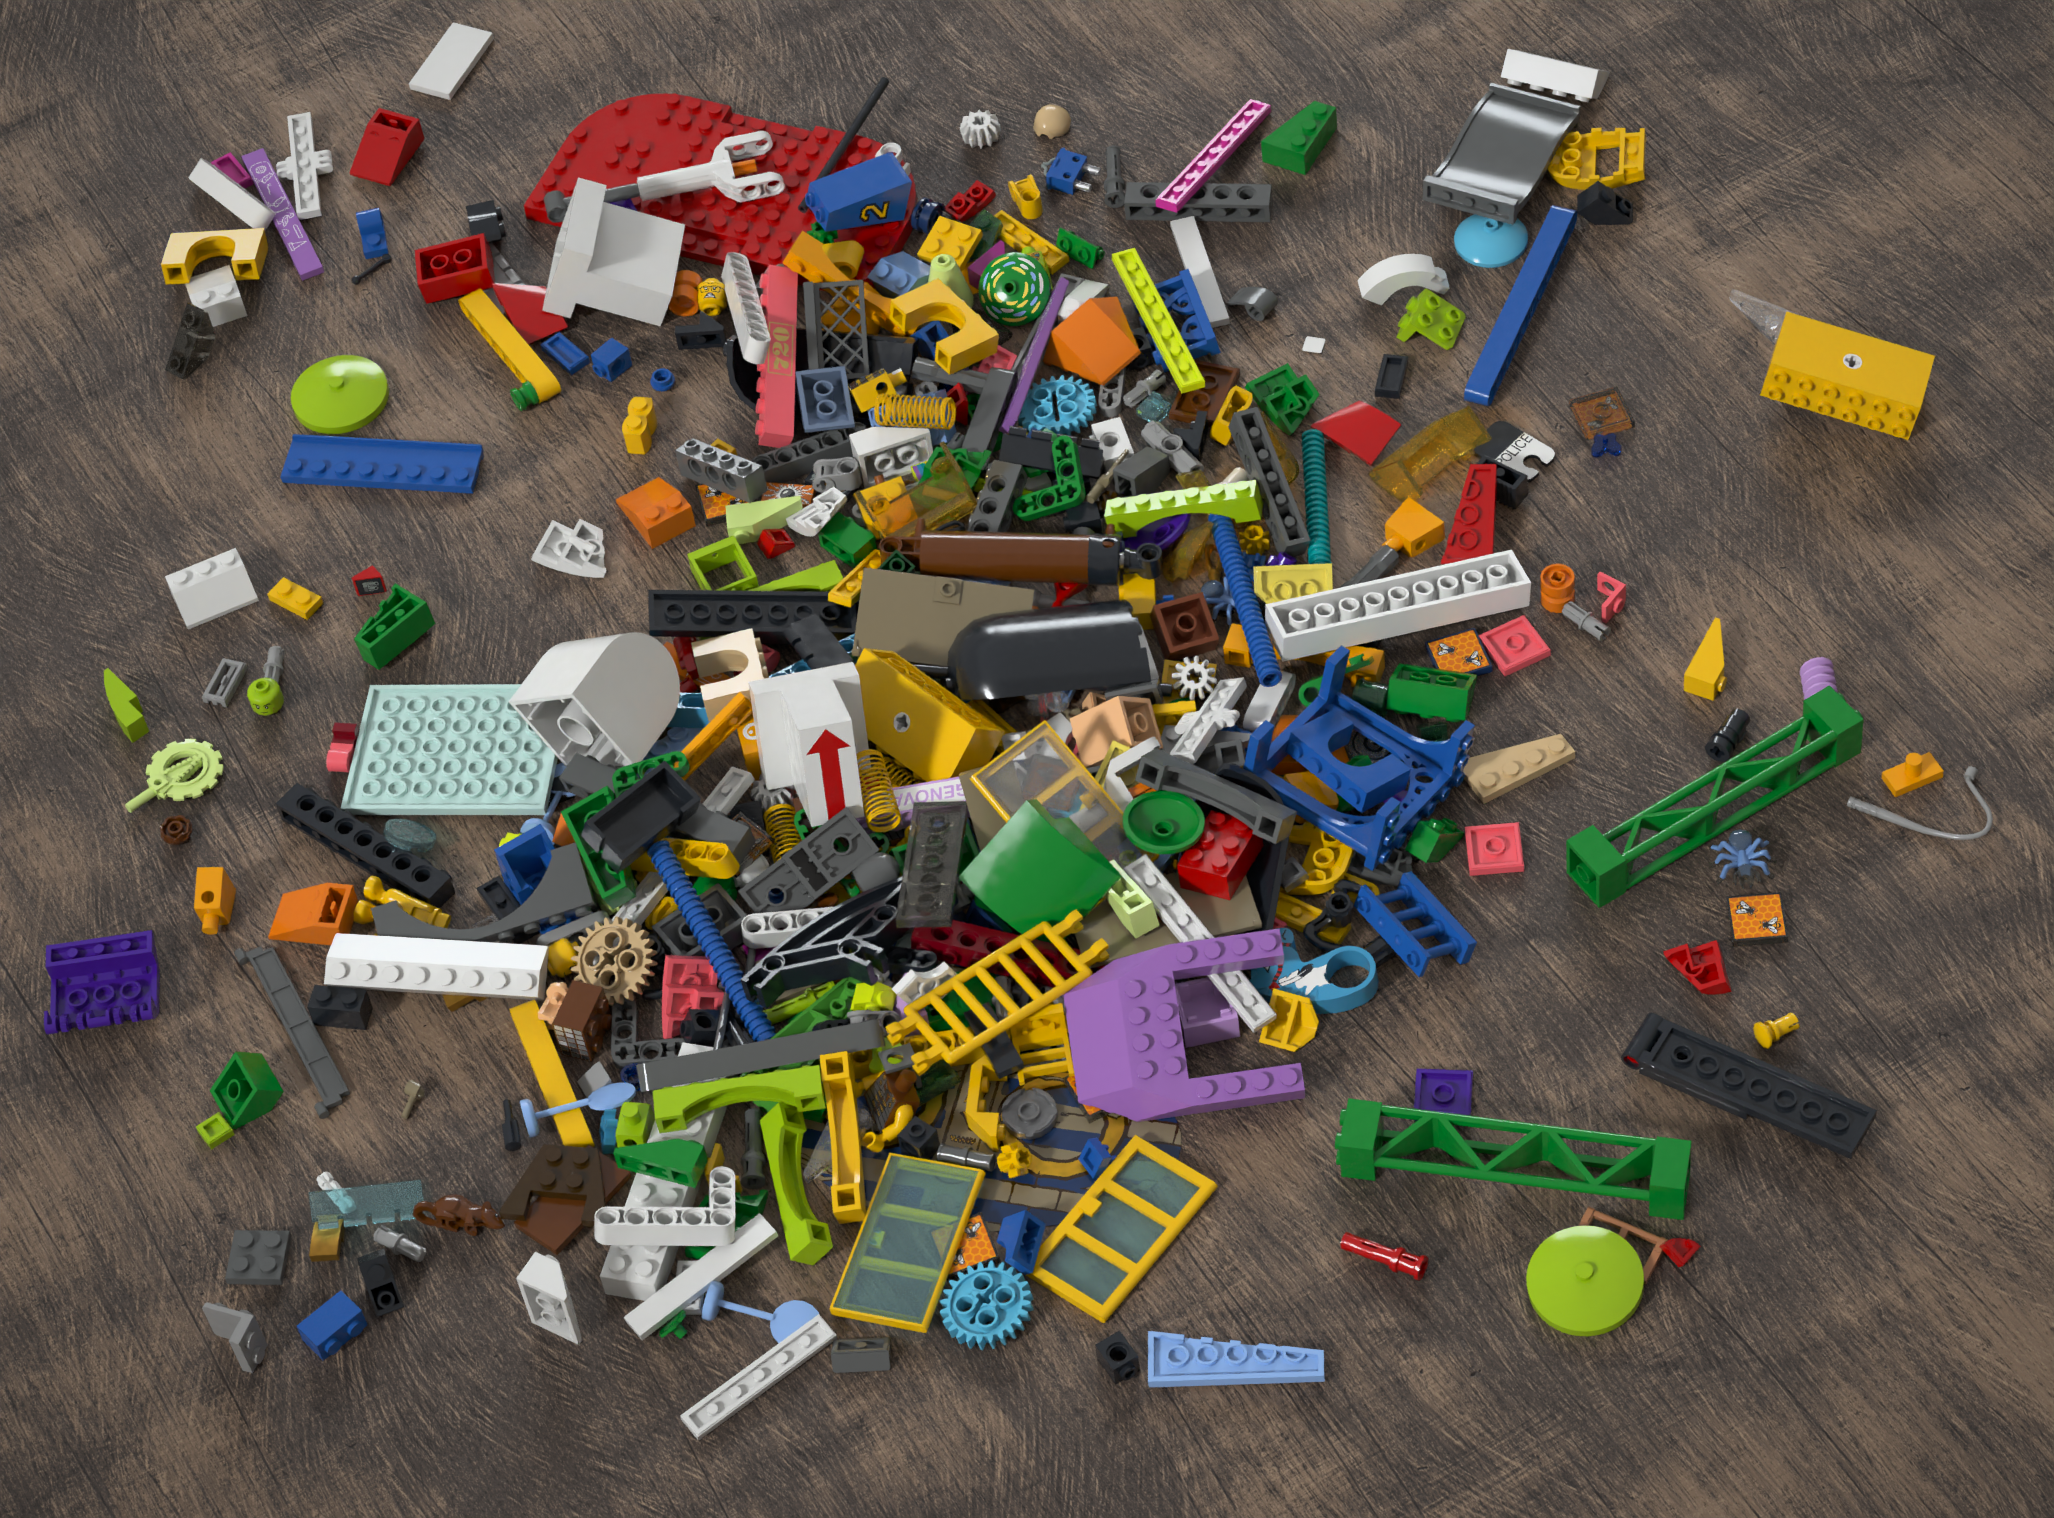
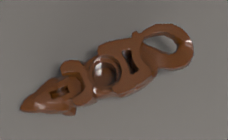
[413,1194,505,1236]

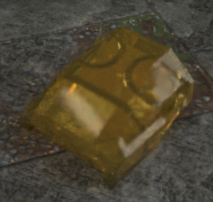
[1162,521,1214,583]

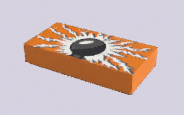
[761,482,816,508]

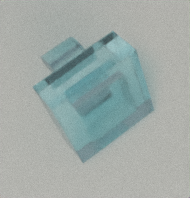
[1136,391,1171,422]

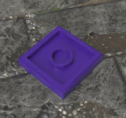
[1414,1069,1473,1121]

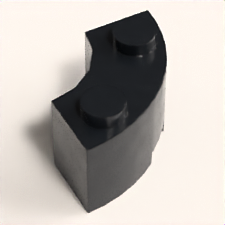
[466,200,506,243]

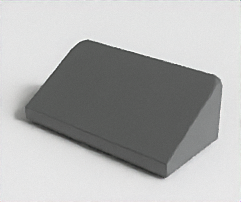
[831,1337,891,1373]

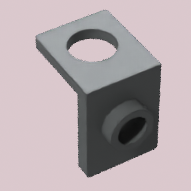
[878,1043,922,1088]

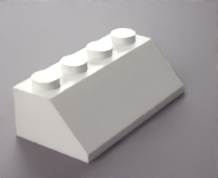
[1501,49,1610,102]

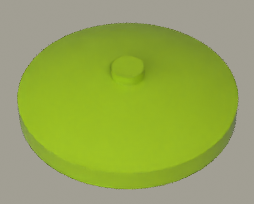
[291,355,389,434]
[1526,1226,1644,1336]

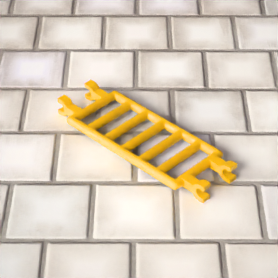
[885,909,1109,1076]

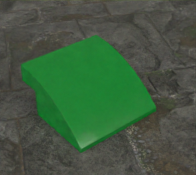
[959,799,1122,943]

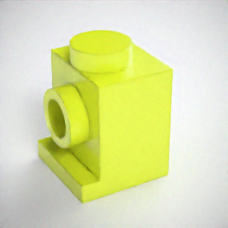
[850,982,896,1011]

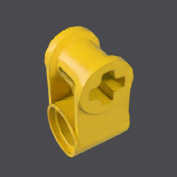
[1008,174,1043,219]

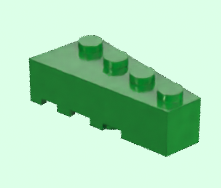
[561,786,636,909]

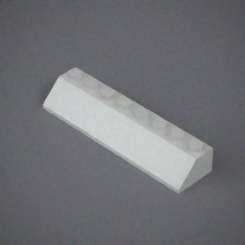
[324,933,549,1000]

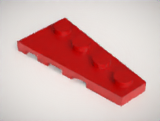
[1440,464,1497,565]

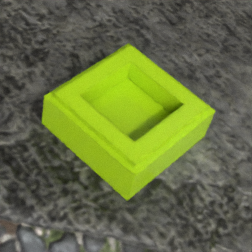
[196,1112,235,1150]

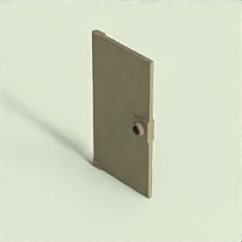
[852,567,1034,666]
[1075,872,1262,969]

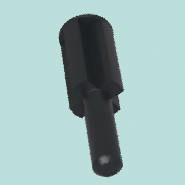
[502,1099,522,1151]

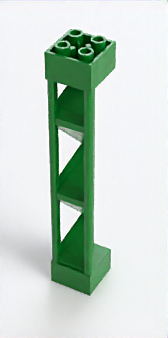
[1566,685,1864,908]
[1335,1098,1692,1220]

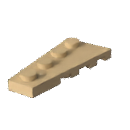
[1463,734,1575,804]

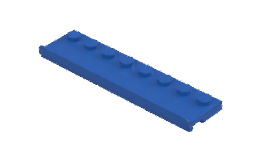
[280,434,484,494]

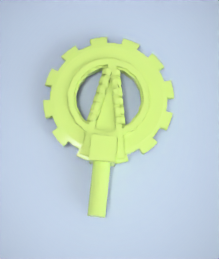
[125,739,224,813]

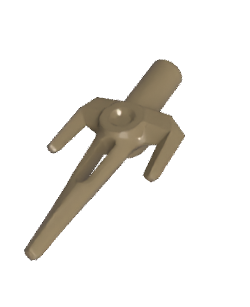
[1086,449,1129,504]

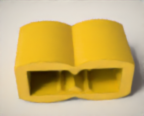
[1210,385,1253,446]
[622,397,657,455]

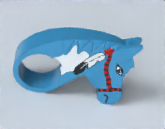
[1249,928,1379,1014]

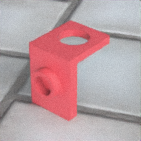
[1597,572,1626,623]

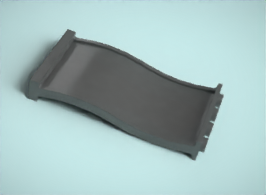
[1423,83,1581,225]

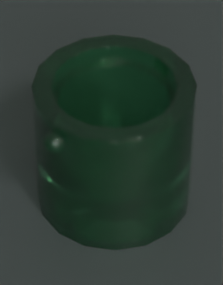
[1352,678,1389,718]

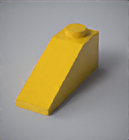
[1684,617,1727,701]

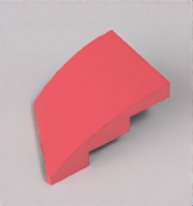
[662,955,724,1039]

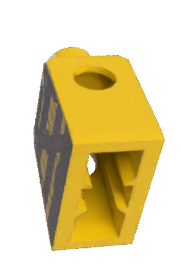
[848,368,907,413]

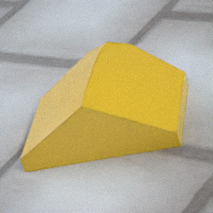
[1259,988,1319,1052]

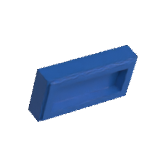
[541,332,590,375]

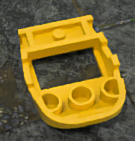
[1548,128,1646,190]
[1280,822,1353,895]

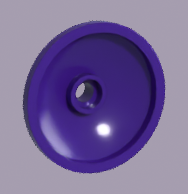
[1123,513,1191,552]

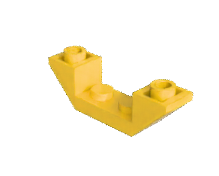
[965,1055,1008,1152]

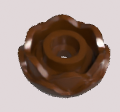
[160,815,192,845]

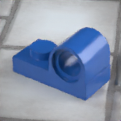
[356,207,389,259]

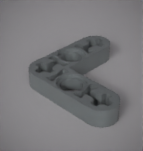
[611,998,685,1071]

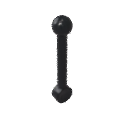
[351,254,392,285]

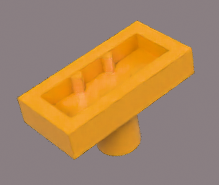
[1881,752,1944,798]

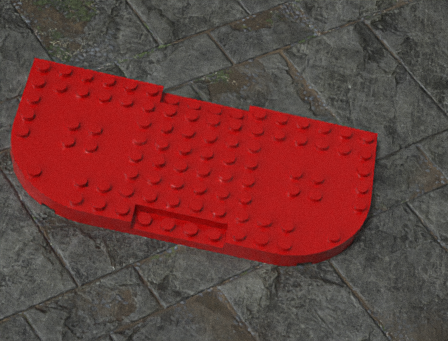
[524,93,917,291]

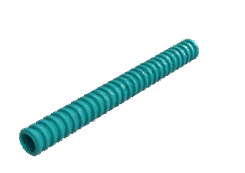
[1301,429,1331,564]

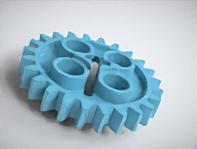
[1018,375,1097,436]
[940,1261,1034,1350]

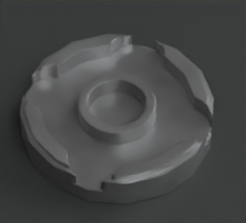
[1002,1088,1058,1140]

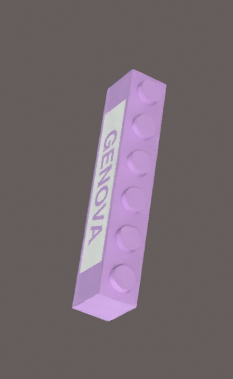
[856,777,971,835]

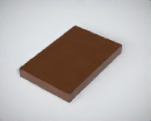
[1169,360,1240,428]

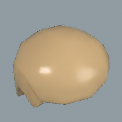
[1033,104,1071,139]

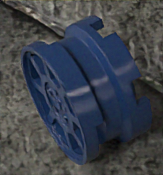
[911,197,946,234]

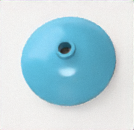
[1454,214,1528,268]

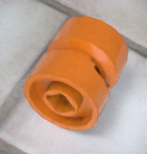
[668,270,703,316]
[1540,564,1575,613]

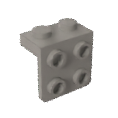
[202,1302,268,1373]

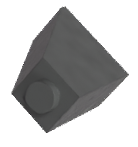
[1113,446,1170,497]

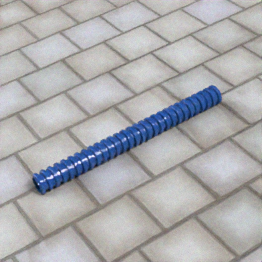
[1208,514,1282,687]
[647,841,777,1042]

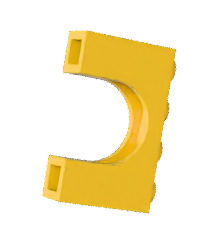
[161,228,269,285]
[890,278,999,375]

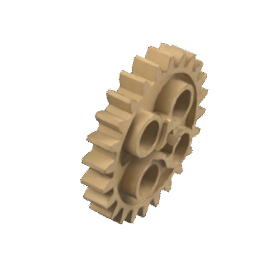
[571,916,657,1006]

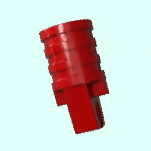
[673,637,699,680]

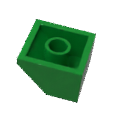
[210,1051,284,1129]

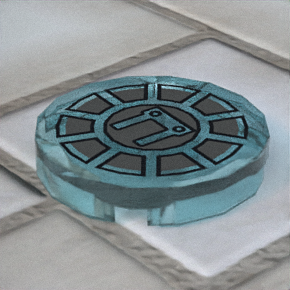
[383,819,436,852]

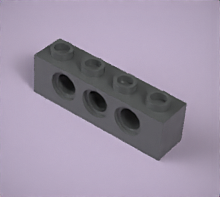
[675,438,768,503]
[967,460,1028,532]

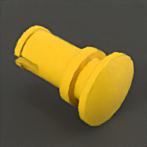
[1753,1013,1799,1049]

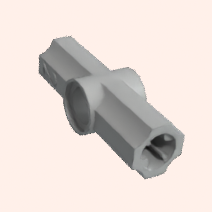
[1141,420,1204,482]

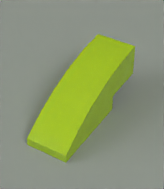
[104,668,149,743]

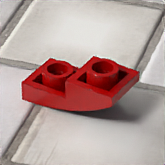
[945,180,996,222]

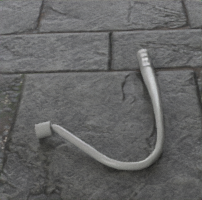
[1847,766,1993,840]

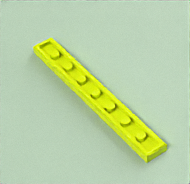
[1112,248,1205,394]

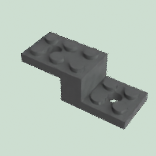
[738,807,879,914]

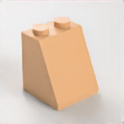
[1070,696,1163,768]

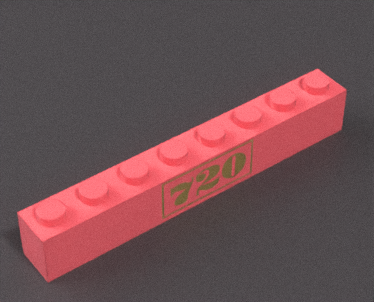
[755,265,798,448]

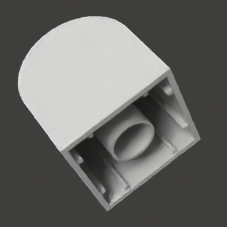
[509,632,680,769]

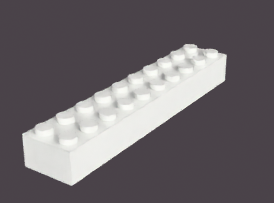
[1265,550,1531,662]
[600,1043,738,1301]

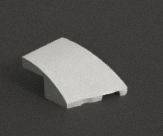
[786,487,847,537]
[531,519,606,578]

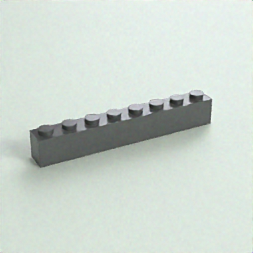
[559,753,756,865]

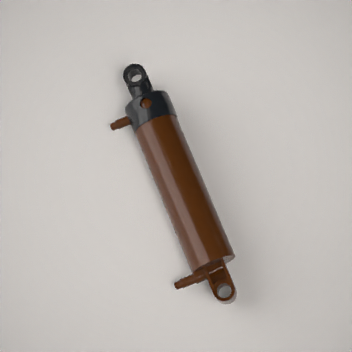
[879,518,1162,586]

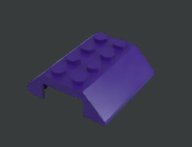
[44,930,160,1035]

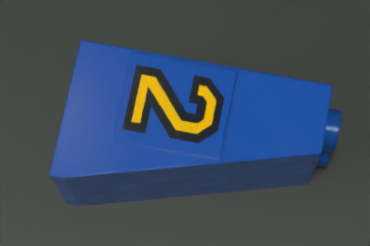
[805,152,912,232]

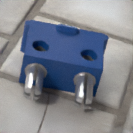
[1041,148,1101,195]

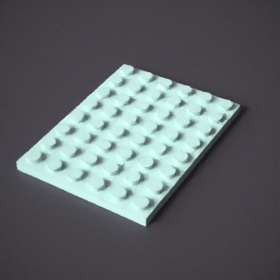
[341,684,558,815]

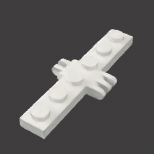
[276,112,333,220]
[1170,677,1247,764]

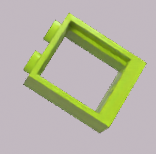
[687,535,759,591]

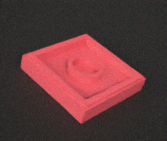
[1479,615,1551,676]
[1465,822,1524,876]

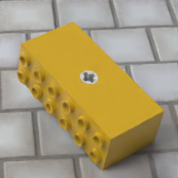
[1760,311,1935,440]
[855,648,1005,782]

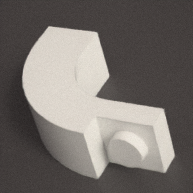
[1358,254,1450,305]

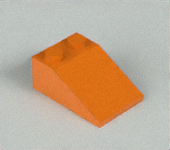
[616,477,696,549]

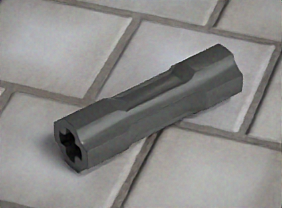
[912,357,988,395]
[1339,545,1399,588]

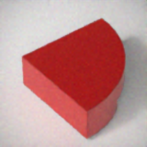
[1659,1238,1701,1267]

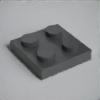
[225,1230,292,1285]

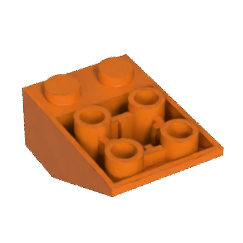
[268,882,359,946]

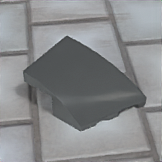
[1346,839,1417,886]

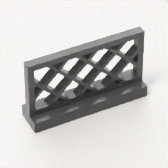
[803,280,869,380]

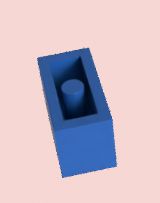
[297,1290,367,1361]

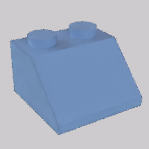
[867,251,930,299]

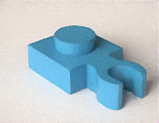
[599,1109,618,1154]

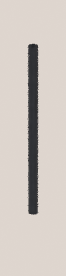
[798,77,889,213]

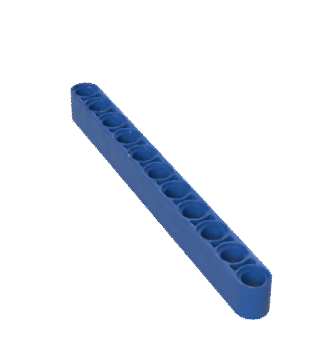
[1464,205,1578,407]

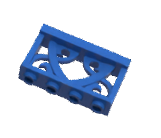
[1132,269,1221,373]

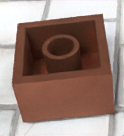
[1150,592,1219,661]

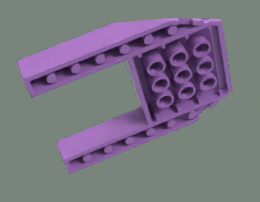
[1063,928,1305,1122]

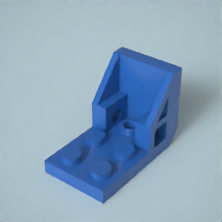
[494,824,593,935]

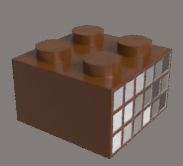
[552,980,613,1062]

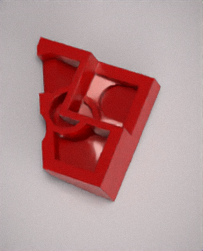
[1663,940,1732,995]

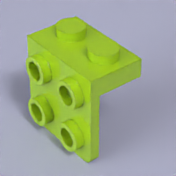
[1396,288,1466,350]

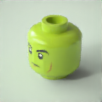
[247,677,284,716]

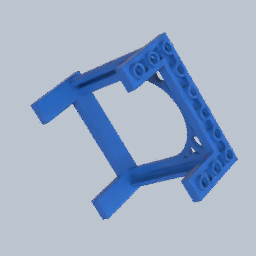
[1243,645,1475,871]

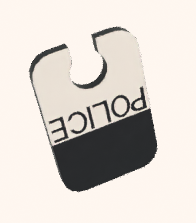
[1471,421,1555,483]

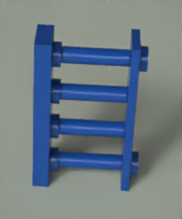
[1354,871,1477,977]

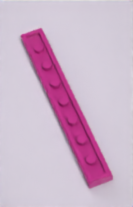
[1155,99,1271,213]

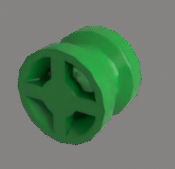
[510,381,539,411]

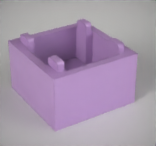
[1175,977,1240,1048]

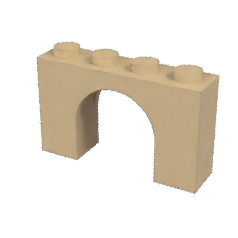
[691,628,769,722]

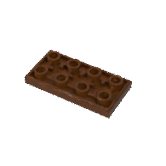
[514,1145,632,1255]

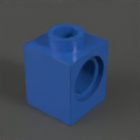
[591,338,632,382]

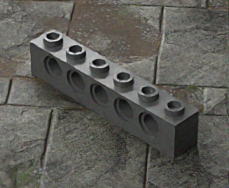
[1124,182,1273,222]
[1228,407,1311,557]

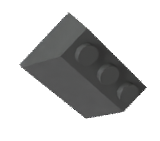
[652,883,751,956]

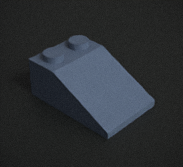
[795,366,855,433]

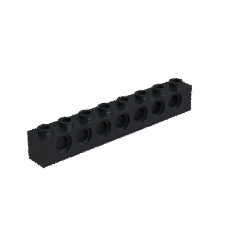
[275,783,455,908]

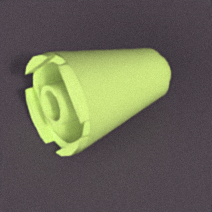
[928,254,974,309]

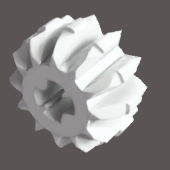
[960,109,1001,149]
[1172,656,1217,701]
[750,774,796,816]

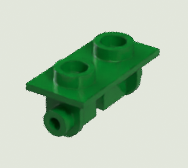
[1056,227,1105,269]

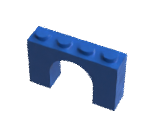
[1286,709,1411,813]

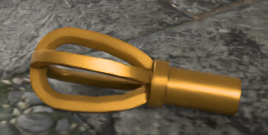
[1205,544,1223,582]

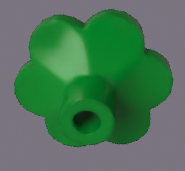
[659,1310,688,1339]

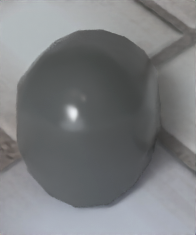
[850,852,900,892]

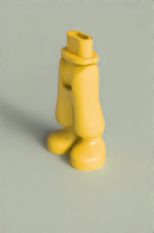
[354,876,451,929]

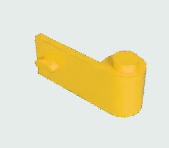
[788,241,864,278]

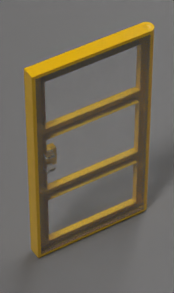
[970,720,1160,913]

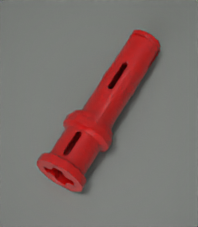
[1340,1232,1428,1281]

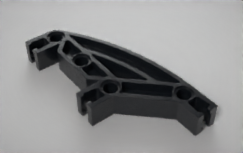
[740,871,959,1008]

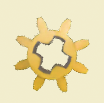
[1239,525,1270,556]
[997,1142,1032,1178]

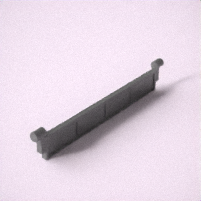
[234,946,350,1119]

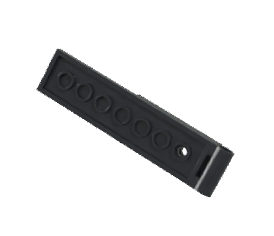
[648,590,860,645]
[1621,1013,1877,1159]

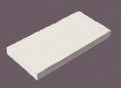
[409,23,494,100]

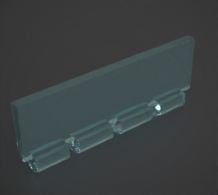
[308,1180,424,1230]

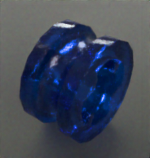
[620,1063,640,1091]

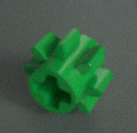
[807,221,838,244]

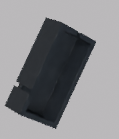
[581,761,701,874]

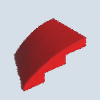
[492,283,568,345]
[1310,400,1401,466]

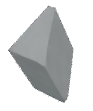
[577,1061,612,1098]

